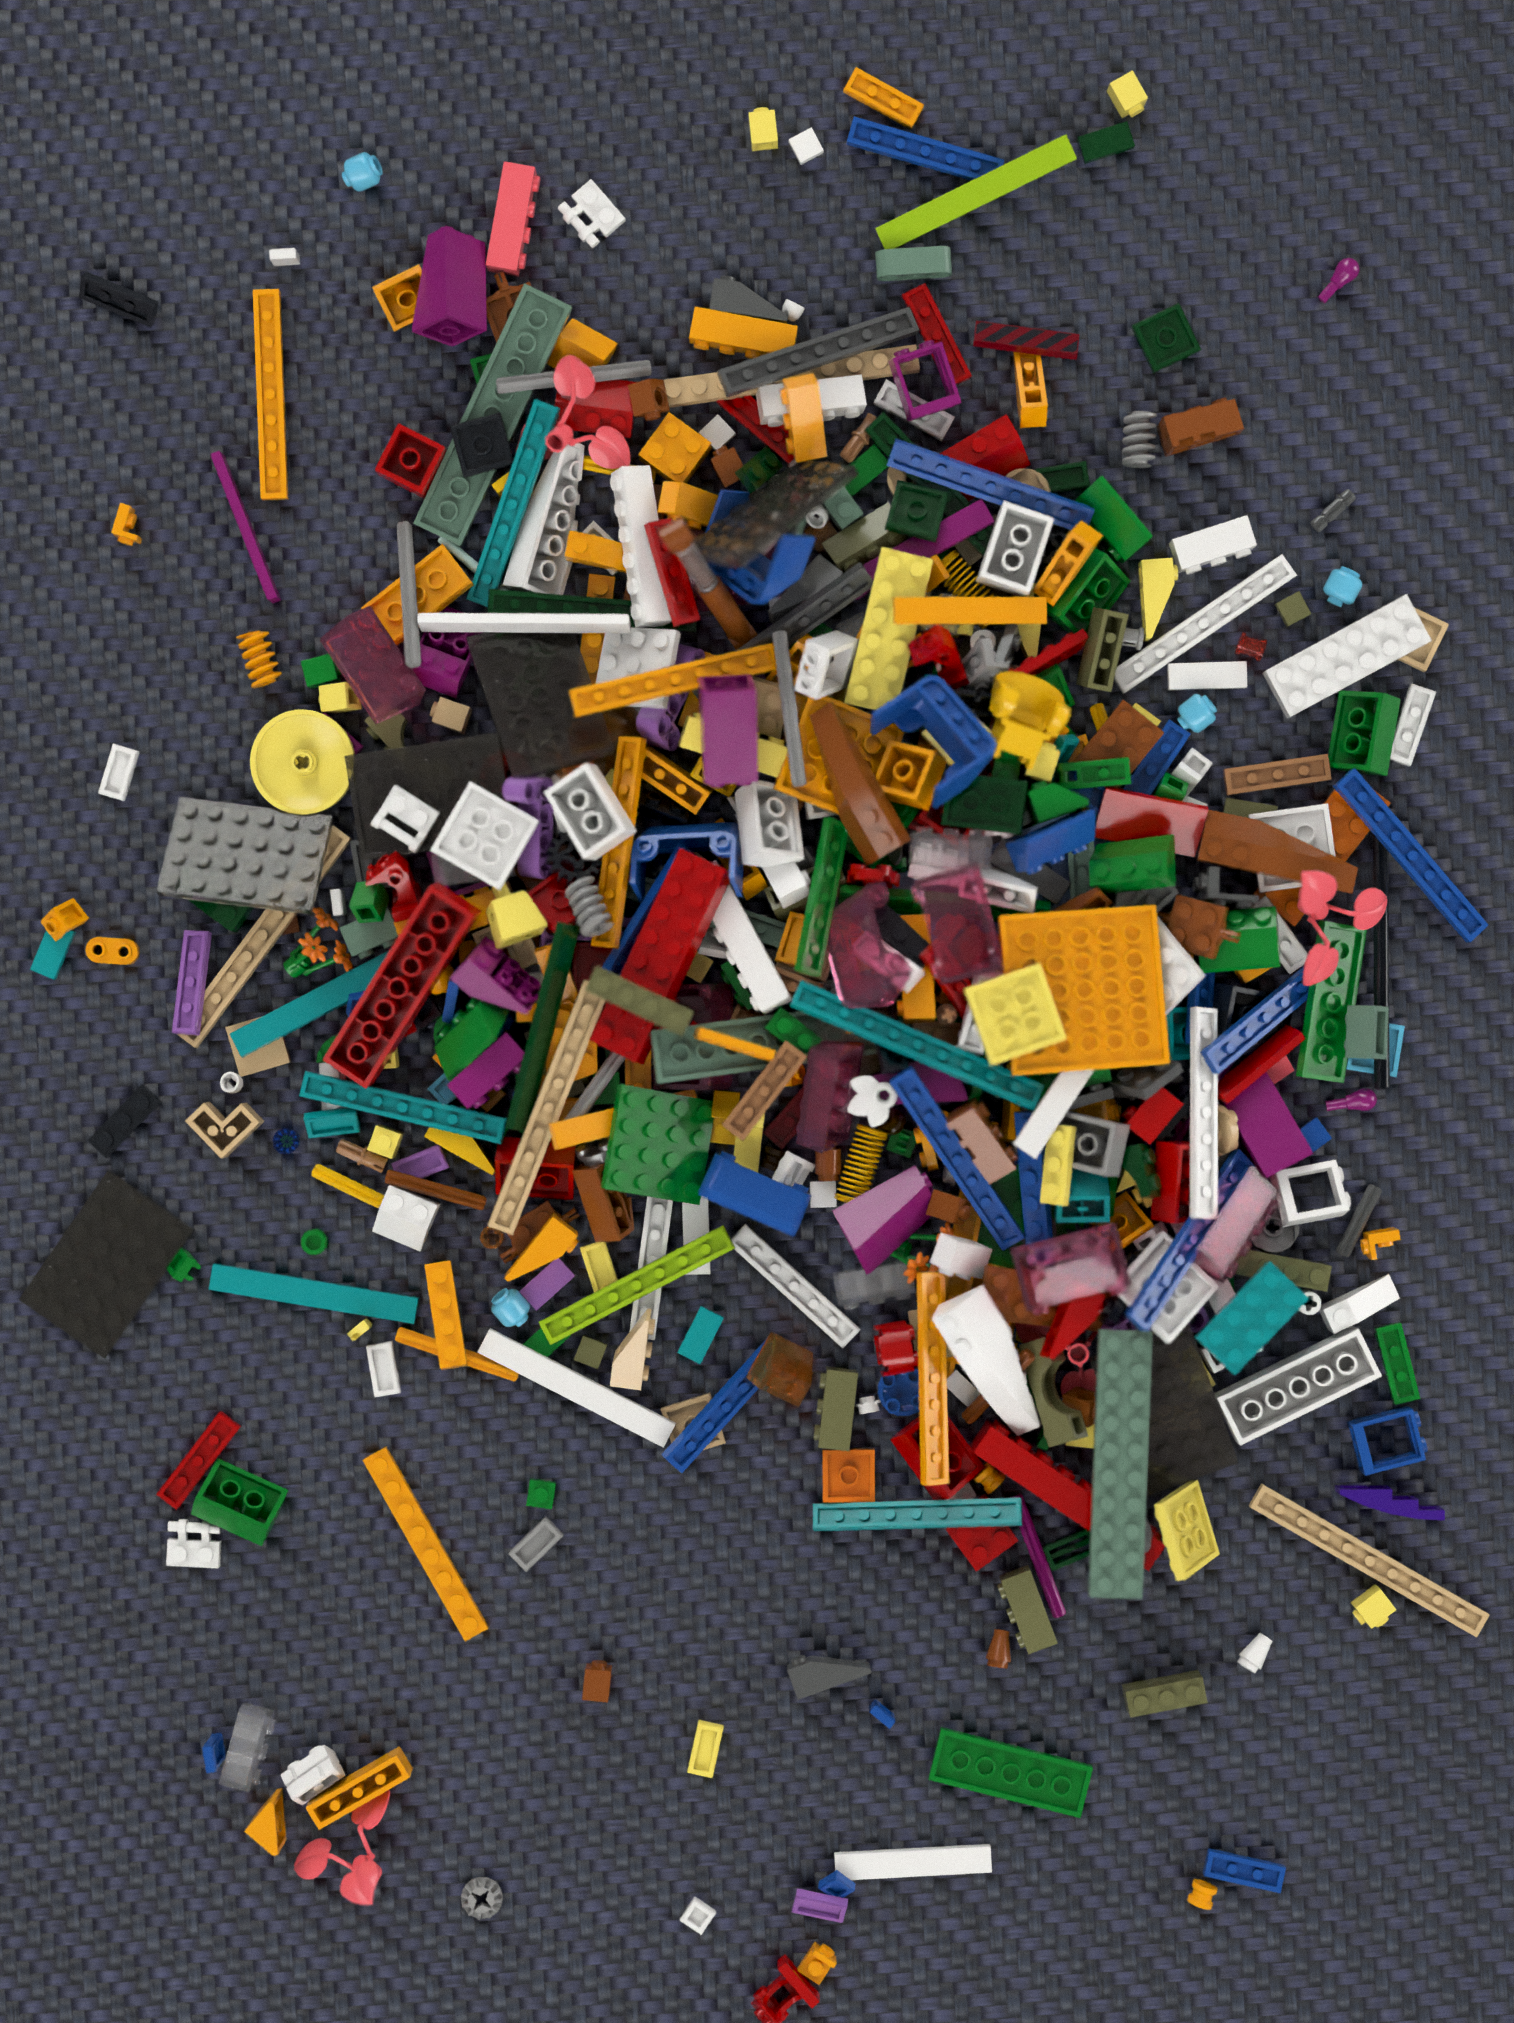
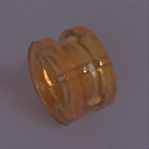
[480,1226,504,1249]

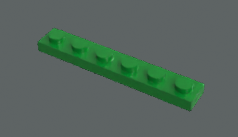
[794,817,848,978]

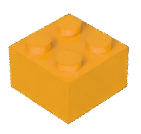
[638,412,712,484]
[875,740,947,811]

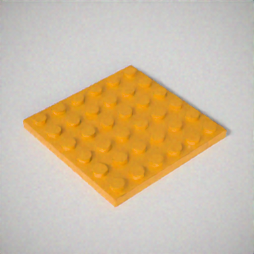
[998,905,1170,1076]

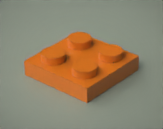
[822,1448,875,1502]

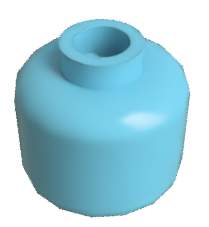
[342,152,383,192]
[1323,566,1363,607]
[1177,694,1217,733]
[491,1288,530,1327]

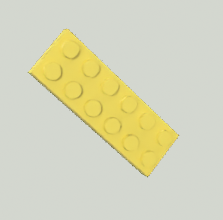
[844,547,934,710]

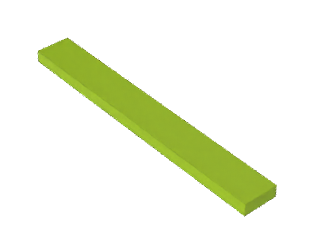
[875,134,1077,249]
[538,1225,735,1345]

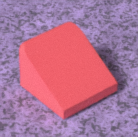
[1267,1056,1295,1085]

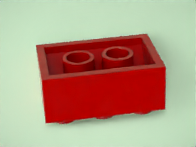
[554,379,637,438]
[940,414,1031,501]
[495,1137,577,1200]
[1151,1140,1190,1224]
[890,1417,985,1500]

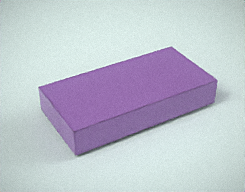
[391,1144,450,1179]
[519,1258,575,1311]
[792,1888,848,1923]

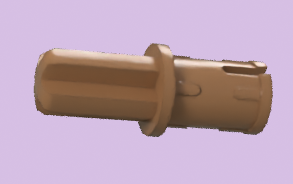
[840,413,877,463]
[936,1004,957,1025]
[336,1139,389,1174]

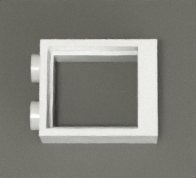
[794,630,859,700]
[1270,1160,1351,1227]

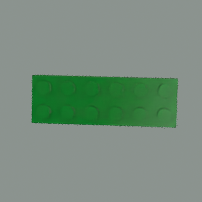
[1296,920,1367,1083]
[928,1727,1093,1818]

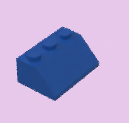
[1005,809,1096,875]

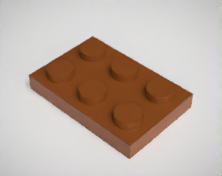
[1073,700,1165,789]

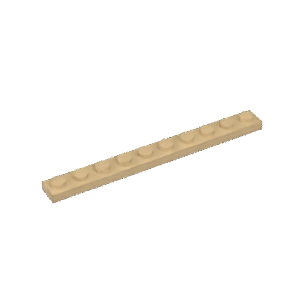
[664,344,920,408]
[177,823,352,1048]
[487,979,605,1235]
[1249,1483,1490,1637]

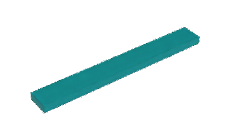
[466,399,561,607]
[230,950,390,1058]
[299,1071,508,1144]
[209,1263,419,1324]
[813,1498,1022,1531]

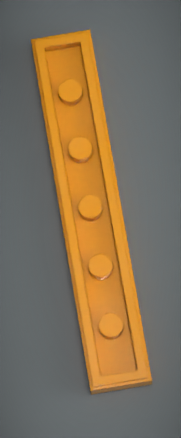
[893,597,1047,625]
[549,1088,697,1150]

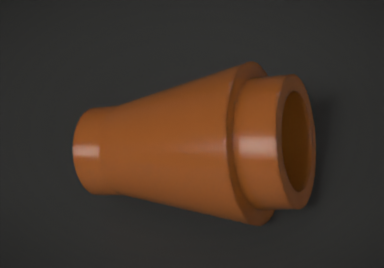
[985,1629,1011,1669]

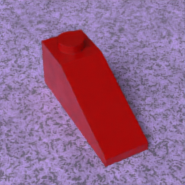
[1039,1282,1105,1359]

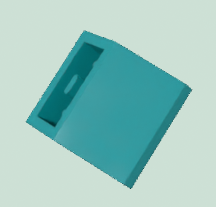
[1054,1168,1110,1223]

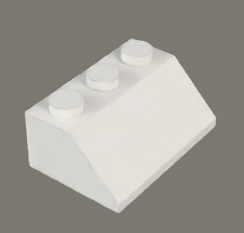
[735,780,804,868]

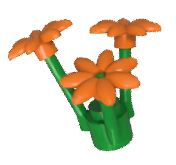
[283,907,353,978]
[890,1221,955,1284]

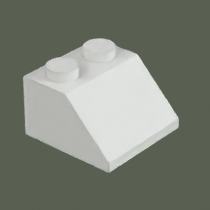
[372,1185,441,1251]

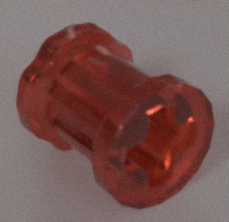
[1234,632,1267,662]

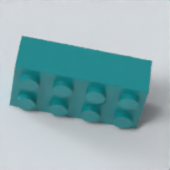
[1194,1261,1309,1375]

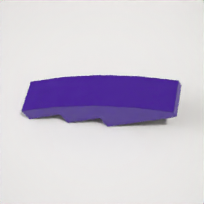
[1335,1485,1445,1521]

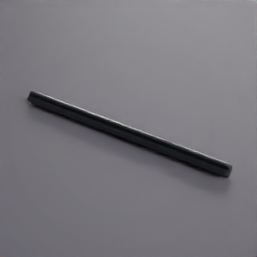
[1373,834,1390,1090]

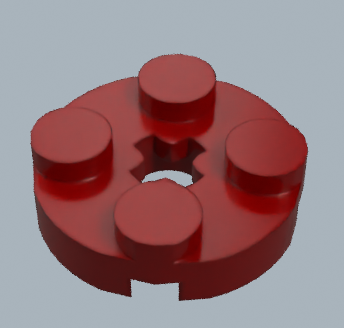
[847,864,900,888]

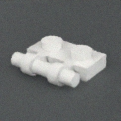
[558,179,626,248]
[166,1519,222,1568]

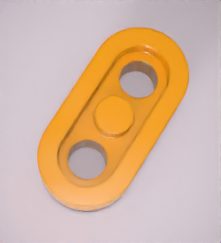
[85,937,140,965]
[913,1124,939,1172]

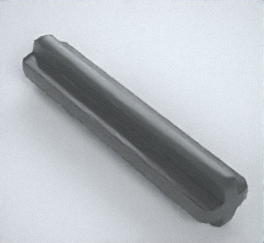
[1336,1184,1382,1257]

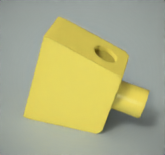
[486,883,548,950]

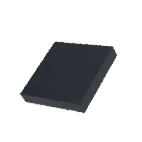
[450,412,514,478]

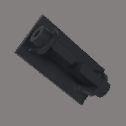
[953,687,996,718]
[637,789,691,825]

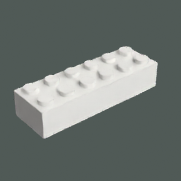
[1263,594,1432,719]
[1212,1326,1382,1446]

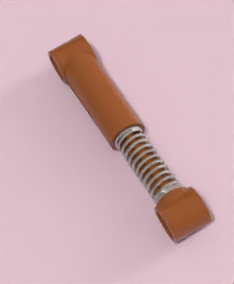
[658,517,757,650]

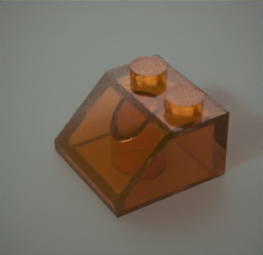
[746,1332,813,1407]

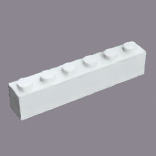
[610,465,672,628]
[711,860,792,1015]

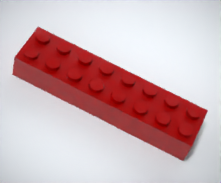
[589,848,730,1065]
[322,882,482,1089]
[970,1419,1166,1571]

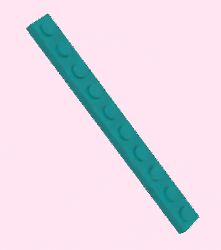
[790,980,1044,1111]

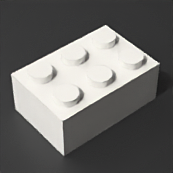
[975,501,1054,597]
[544,763,637,861]

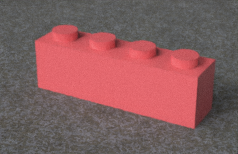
[486,161,540,277]

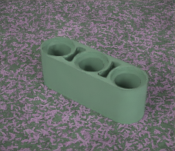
[875,246,952,281]

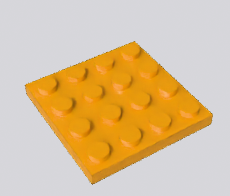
[773,696,905,815]

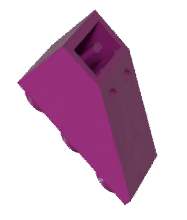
[408,606,483,698]
[450,936,541,1014]

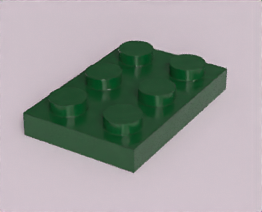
[941,775,1028,835]

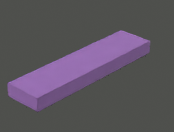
[172,930,212,1036]

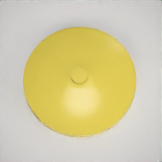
[250,709,356,815]

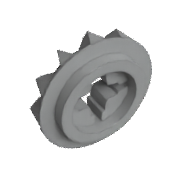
[461,1877,503,1920]

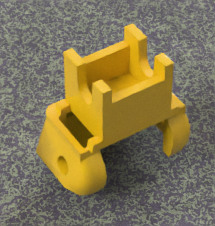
[989,671,1071,770]

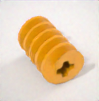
[236,630,282,688]

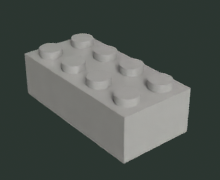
[1013,1103,1130,1177]

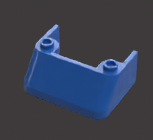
[699,489,816,605]
[870,675,996,809]
[630,822,744,902]
[698,1151,812,1236]

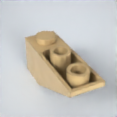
[610,1308,655,1390]

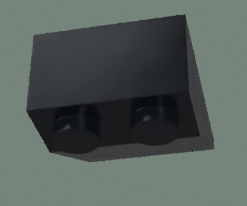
[1213,983,1292,1045]

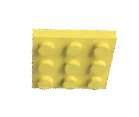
[963,963,1067,1066]
[1154,1479,1220,1581]

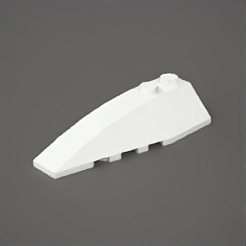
[503,443,585,595]
[932,1285,1041,1436]

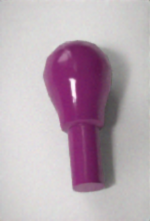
[1318,258,1360,303]
[1325,1088,1377,1111]

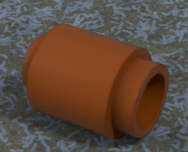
[815,1143,841,1181]

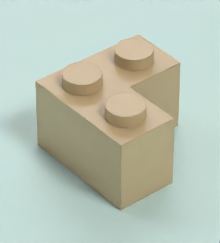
[185,1102,264,1159]

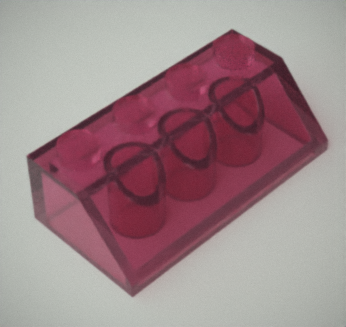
[320,606,426,724]
[796,1041,864,1154]
[1196,1165,1279,1284]

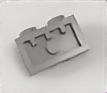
[962,638,1009,693]

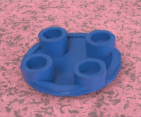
[878,1367,919,1416]

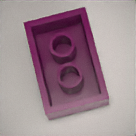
[447,1032,525,1109]

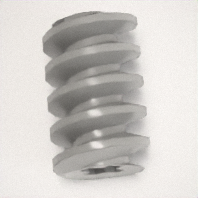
[1122,411,1157,468]
[565,876,614,937]

